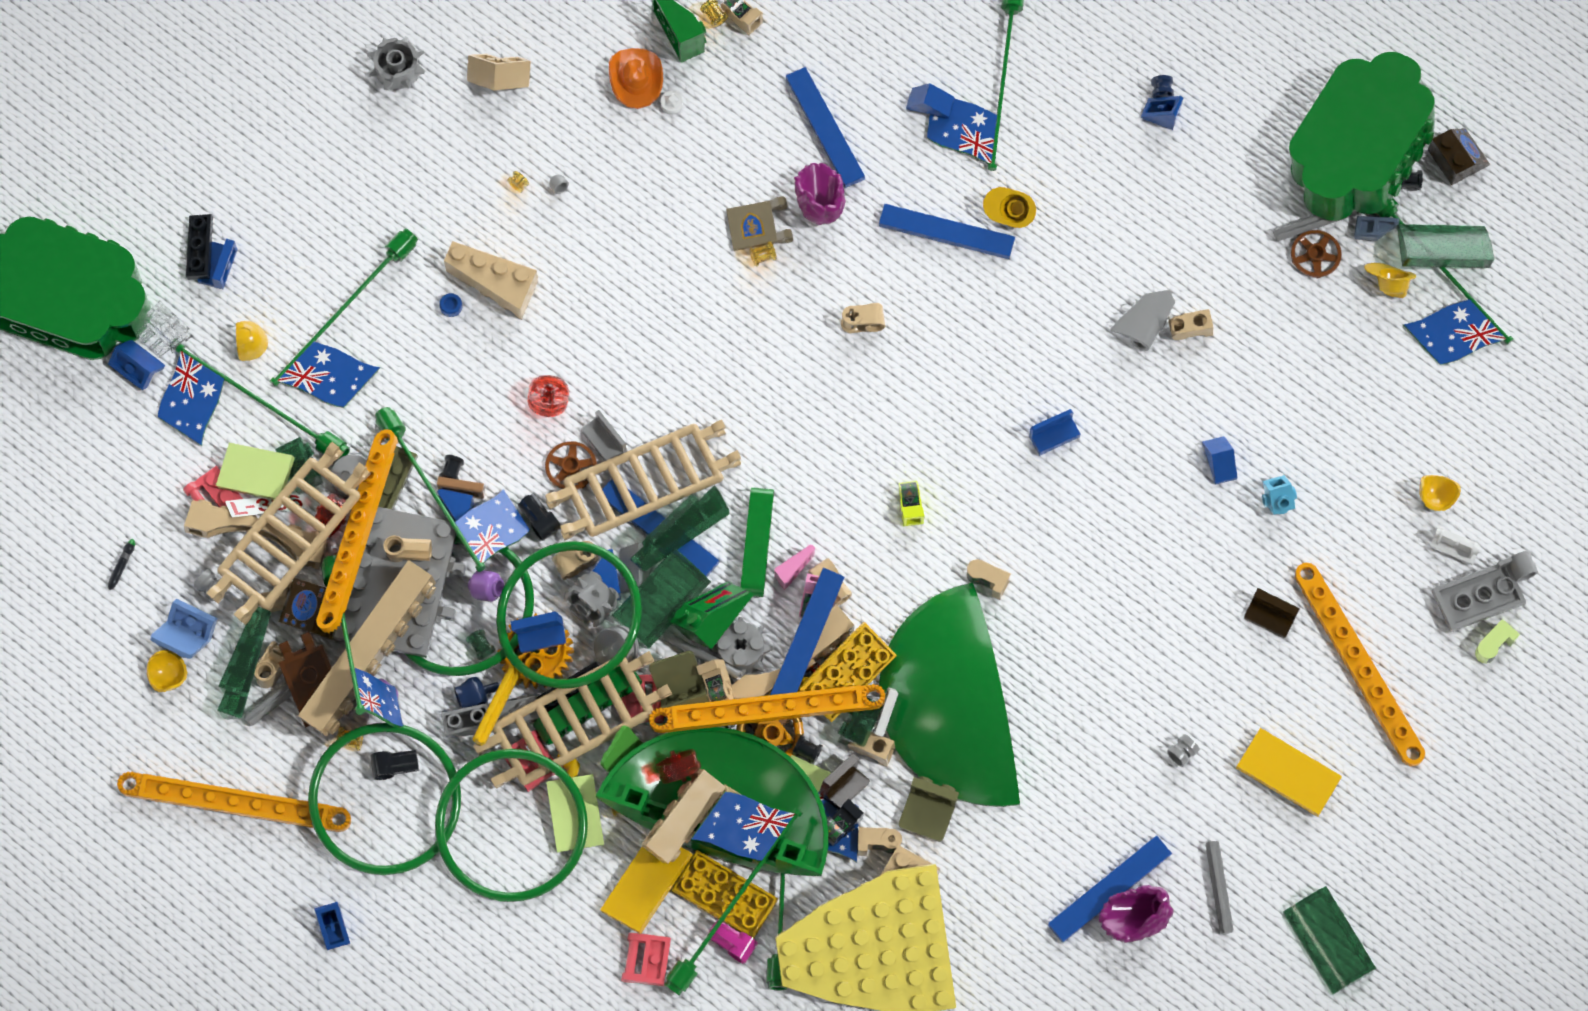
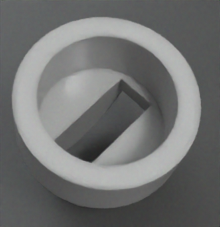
[549,174,569,194]

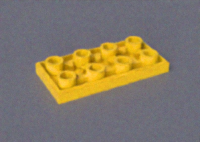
[798,622,897,722]
[1236,728,1342,817]
[600,847,693,934]
[672,850,778,939]

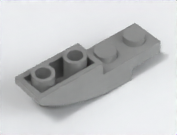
[441,696,539,737]

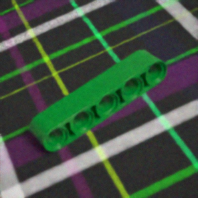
[741,487,774,597]
[533,666,642,745]

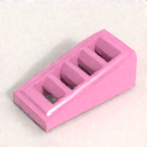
[774,544,815,590]

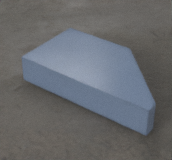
[1354,216,1400,241]

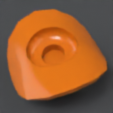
[609,48,663,109]

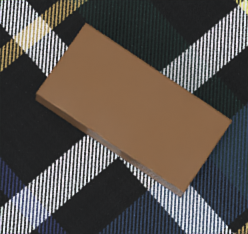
[437,477,485,499]

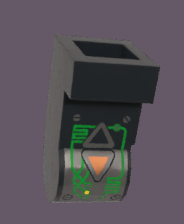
[827,798,864,846]

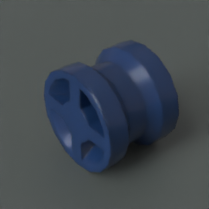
[1151,75,1174,98]

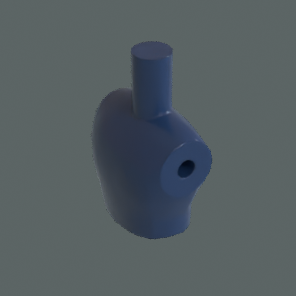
[454,677,499,709]

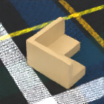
[467,53,531,90]

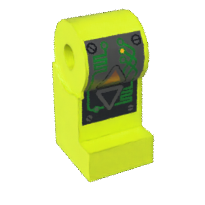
[898,481,925,527]

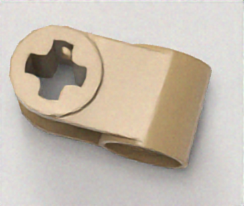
[841,303,886,333]
[552,541,598,580]
[254,641,293,689]

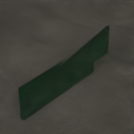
[631,485,730,571]
[217,607,271,720]

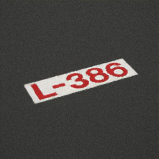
[225,493,309,517]

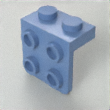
[150,599,218,659]

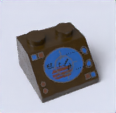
[1428,128,1490,185]
[278,578,334,639]

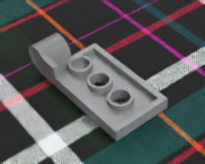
[1431,550,1538,633]

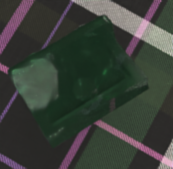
[837,697,883,747]

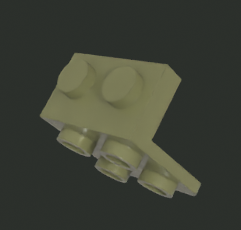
[649,651,709,717]
[898,776,959,842]

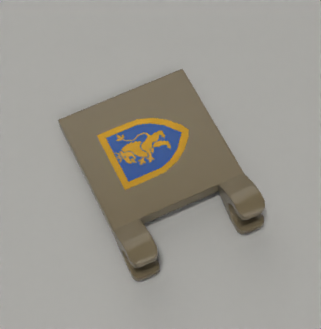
[726,196,793,251]

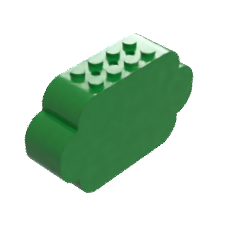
[1289,52,1435,221]
[0,216,152,360]

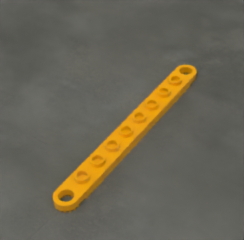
[316,429,398,633]
[1295,562,1425,767]
[649,684,885,733]
[117,772,351,832]

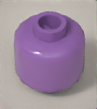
[468,570,504,602]

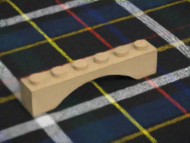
[184,499,328,570]
[731,605,855,699]

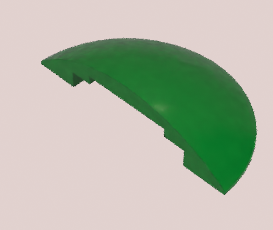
[879,583,1020,807]
[596,727,828,876]

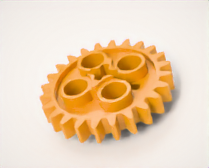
[497,613,574,689]

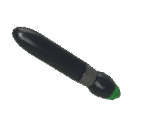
[108,538,135,590]

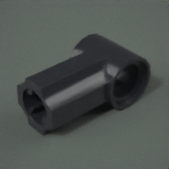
[518,493,561,541]
[370,750,419,780]

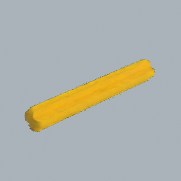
[473,665,521,746]

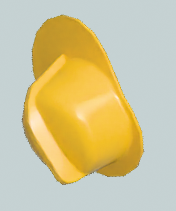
[983,187,1037,228]
[1364,263,1416,298]

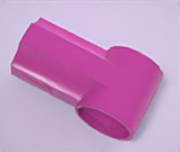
[708,919,758,964]

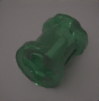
[466,629,496,660]

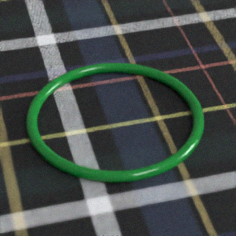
[404,535,534,676]
[496,541,642,689]
[308,723,461,875]
[435,749,588,902]

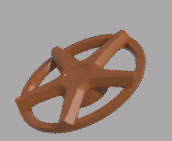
[1291,230,1342,278]
[545,441,597,490]

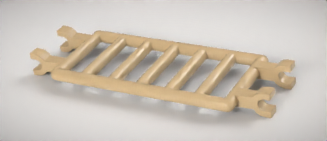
[545,419,741,541]
[206,442,371,625]
[473,651,672,789]

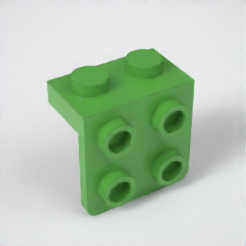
[600,725,643,774]

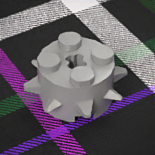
[367,36,426,91]
[564,571,619,627]
[708,617,773,678]

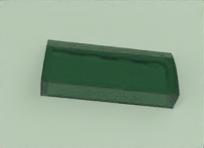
[1397,224,1495,268]
[611,549,711,649]
[1283,886,1376,995]

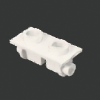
[1430,526,1481,565]

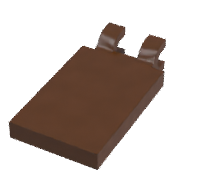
[278,632,332,728]

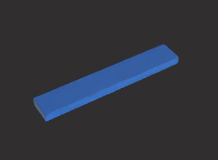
[786,67,865,188]
[879,204,1015,259]
[602,479,720,580]
[770,567,845,695]
[1048,835,1172,943]

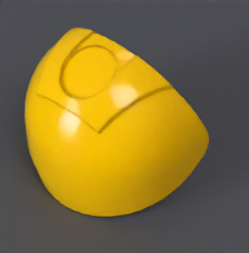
[236,321,268,361]
[1419,475,1461,511]
[147,650,187,692]

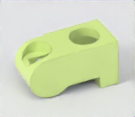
[1475,619,1520,664]

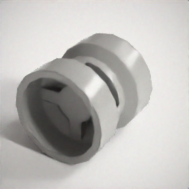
[194,569,220,602]
[1167,734,1200,767]

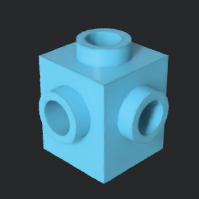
[1262,475,1297,515]

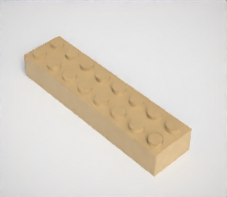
[298,560,436,737]

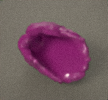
[794,163,846,225]
[1099,885,1174,943]

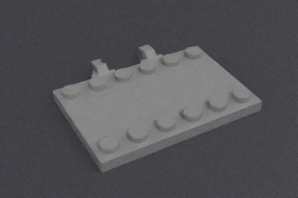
[334,507,466,658]

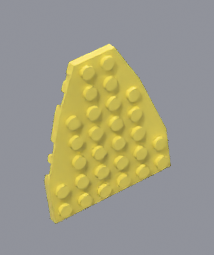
[775,864,956,1011]

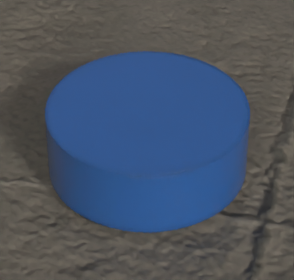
[439,293,463,317]

